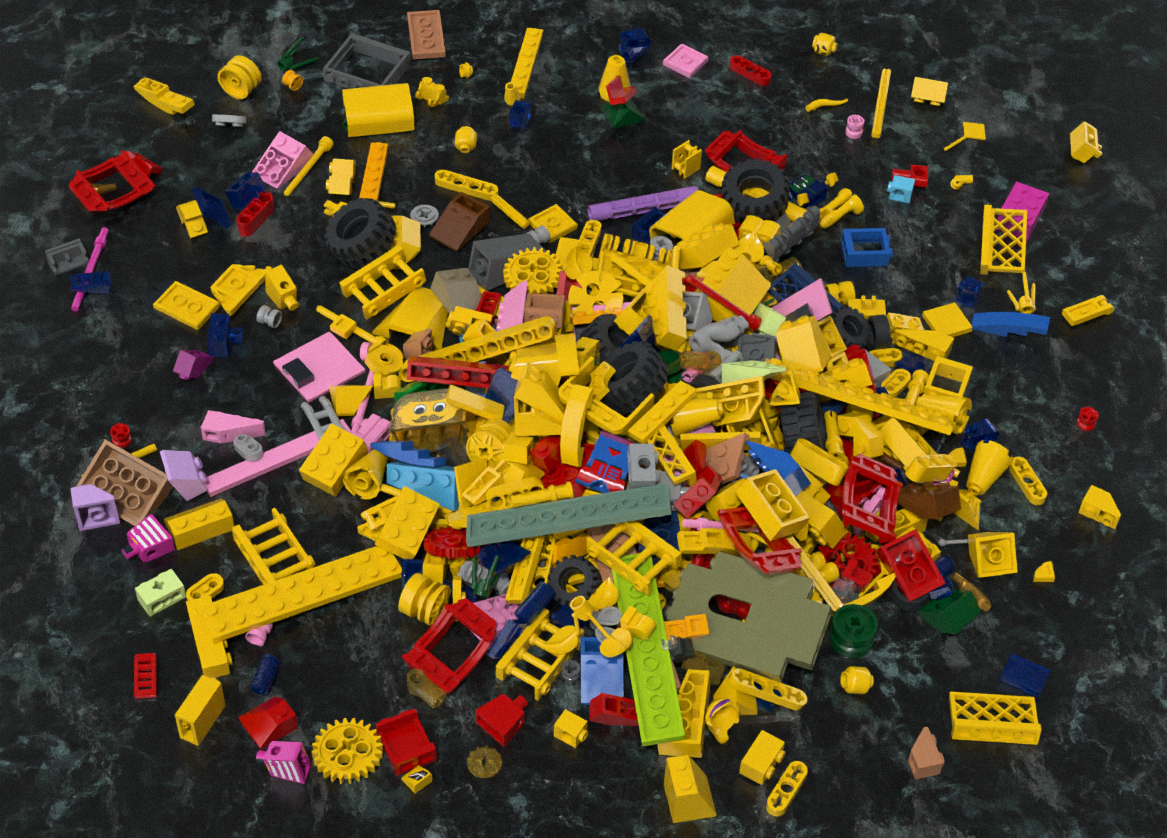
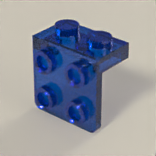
[485,367,517,423]

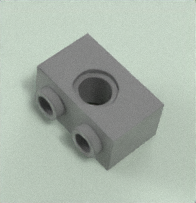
[627,444,659,489]

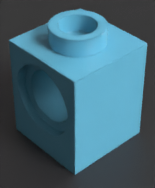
[887,175,915,203]

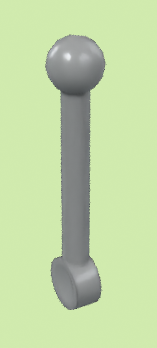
[938,539,968,547]

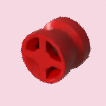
[1077,407,1099,431]
[110,423,132,448]

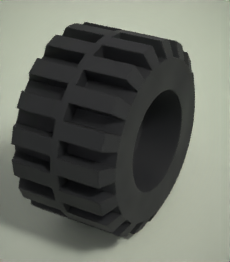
[829,306,872,349]
[547,555,603,611]

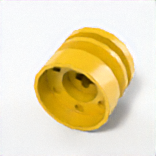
[466,419,514,469]
[398,573,451,626]

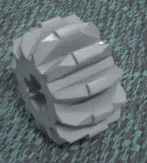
[458,561,494,587]

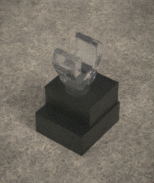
[661,636,695,664]

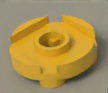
[365,343,403,377]

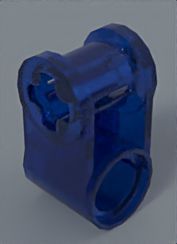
[618,28,651,53]
[961,418,1000,450]

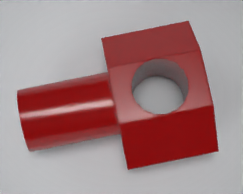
[892,165,928,187]

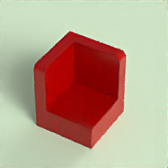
[841,558,873,593]

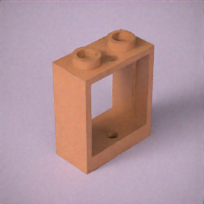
[524,293,565,328]

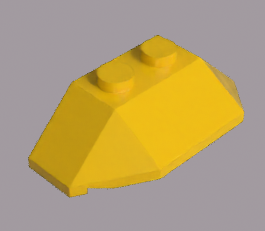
[384,216,421,269]
[694,376,765,426]

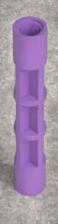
[588,186,698,221]

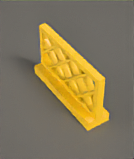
[980,205,1027,275]
[949,692,1041,745]

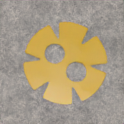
[568,271,623,315]

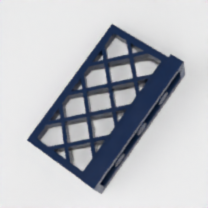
[767,262,843,322]

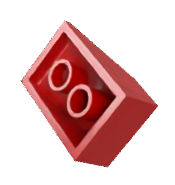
[876,529,945,602]

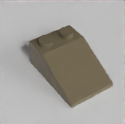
[431,268,482,313]

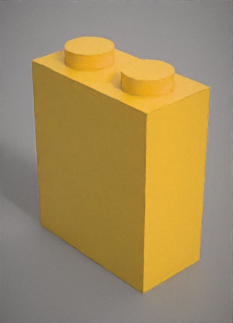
[175,675,226,746]

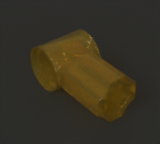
[679,351,722,373]
[407,669,446,709]

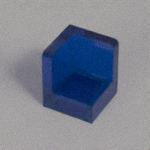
[401,559,423,590]

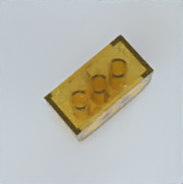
[390,389,477,452]

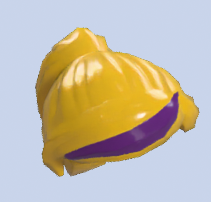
[705,698,740,744]

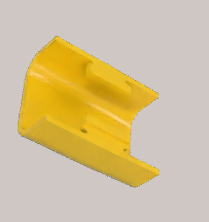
[342,83,414,137]
[649,190,735,240]

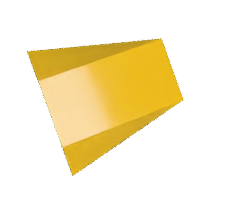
[372,287,448,351]

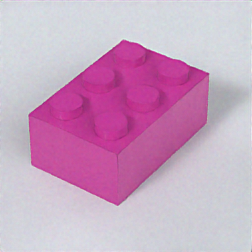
[995,182,1049,241]

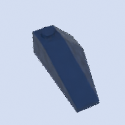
[638,510,680,565]

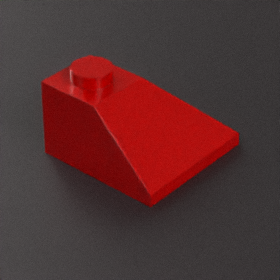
[238,696,298,750]

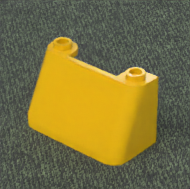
[508,342,561,386]

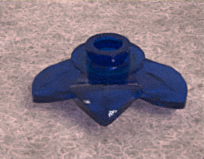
[894,351,929,375]

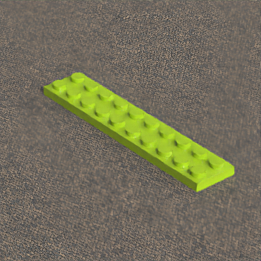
[612,553,685,746]

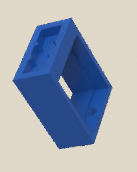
[841,228,893,267]

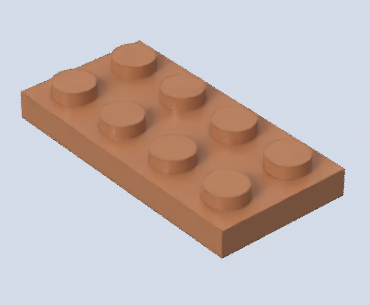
[407,10,445,59]

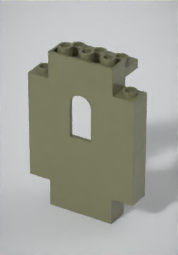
[665,551,832,682]

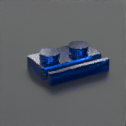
[487,619,527,659]
[999,653,1051,697]

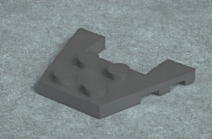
[719,333,776,362]

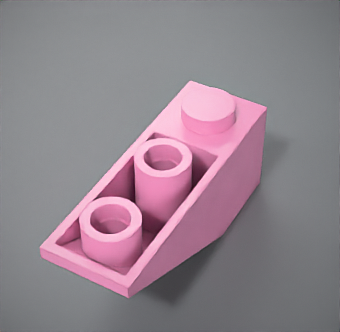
[201,410,266,444]

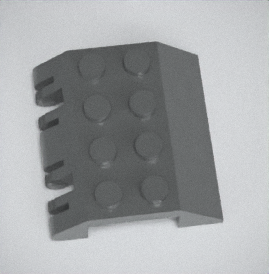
[763,206,820,262]

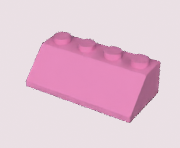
[497,281,527,353]

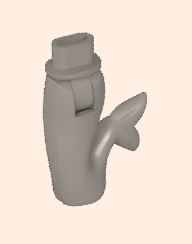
[689,315,749,366]

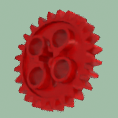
[423,525,489,560]
[818,533,879,596]

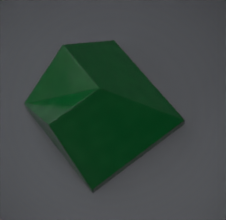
[600,99,644,129]

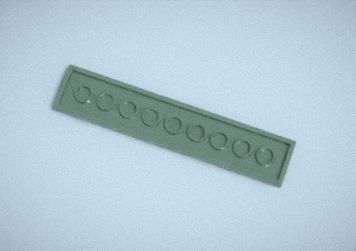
[466,483,671,547]

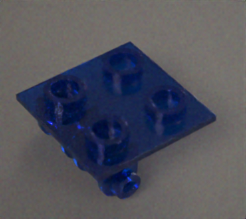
[477,540,531,574]

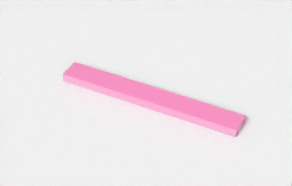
[205,419,351,497]

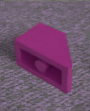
[173,350,214,380]

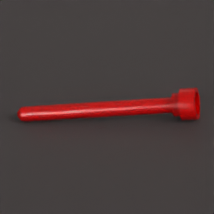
[687,275,762,331]

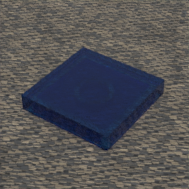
[192,187,231,227]

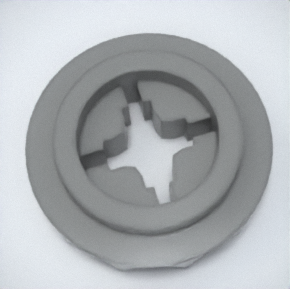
[410,205,439,227]

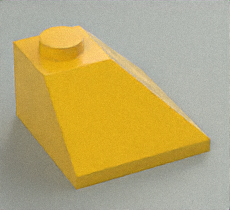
[968,532,1018,578]

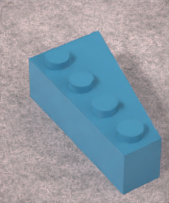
[387,461,459,511]

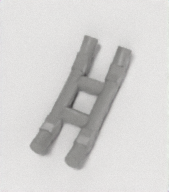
[301,396,345,440]

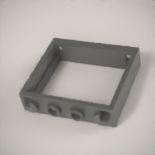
[323,33,411,89]

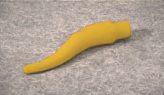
[805,99,848,112]

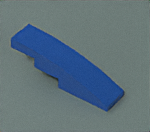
[971,312,1050,337]
[370,441,446,467]

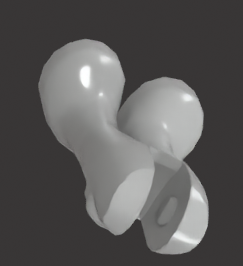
[589,606,622,643]

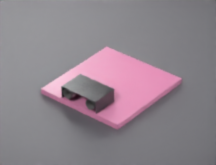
[772,278,832,345]
[273,331,365,403]

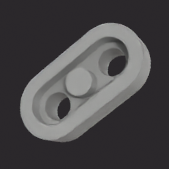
[212,114,246,127]
[233,434,264,461]

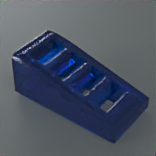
[70,271,111,294]

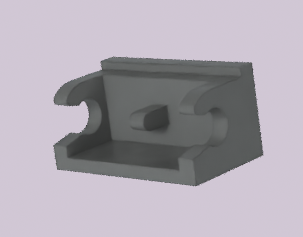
[45,238,89,276]

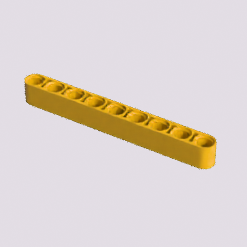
[399,316,556,382]

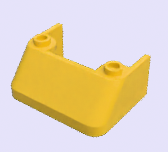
[558,356,654,436]

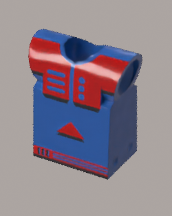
[575,430,638,493]

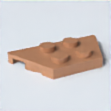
[705,433,750,486]

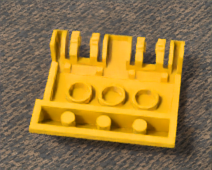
[596,233,673,297]

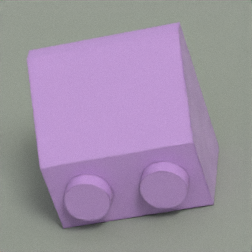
[160,450,208,501]
[71,484,120,531]

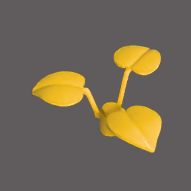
[697,232,777,306]
[562,246,629,332]
[542,577,633,657]

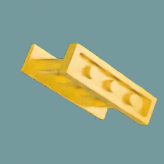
[339,245,426,319]
[232,508,315,585]
[586,520,682,596]
[496,607,584,701]

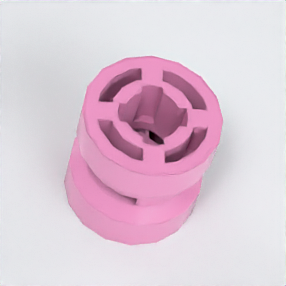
[846,115,864,139]
[245,623,273,646]

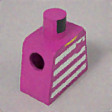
[122,514,175,562]
[256,741,312,784]

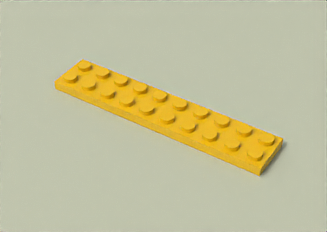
[765,358,953,435]
[196,546,404,644]

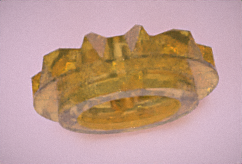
[467,745,502,778]

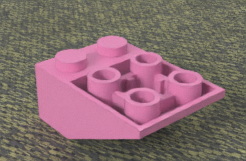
[251,131,313,189]
[471,594,537,649]

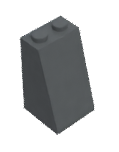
[468,234,546,291]

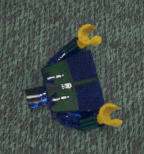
[788,173,838,210]

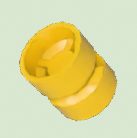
[824,281,855,305]

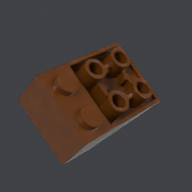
[429,192,490,252]
[897,481,961,519]

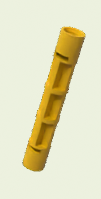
[705,166,807,222]

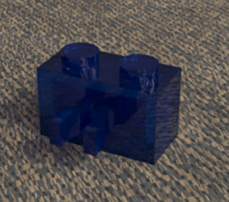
[225,172,267,210]
[207,314,243,357]

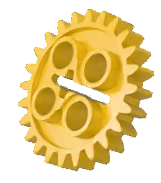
[503,247,563,294]
[312,718,383,784]

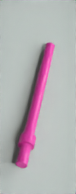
[71,227,109,311]

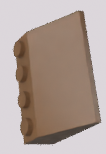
[76,439,174,526]

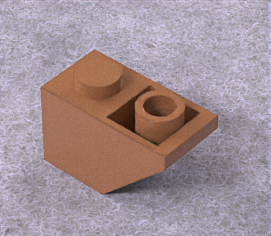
[403,328,433,359]
[908,727,944,779]

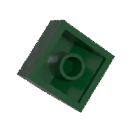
[918,589,981,635]

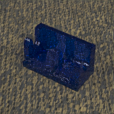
[632,207,666,245]

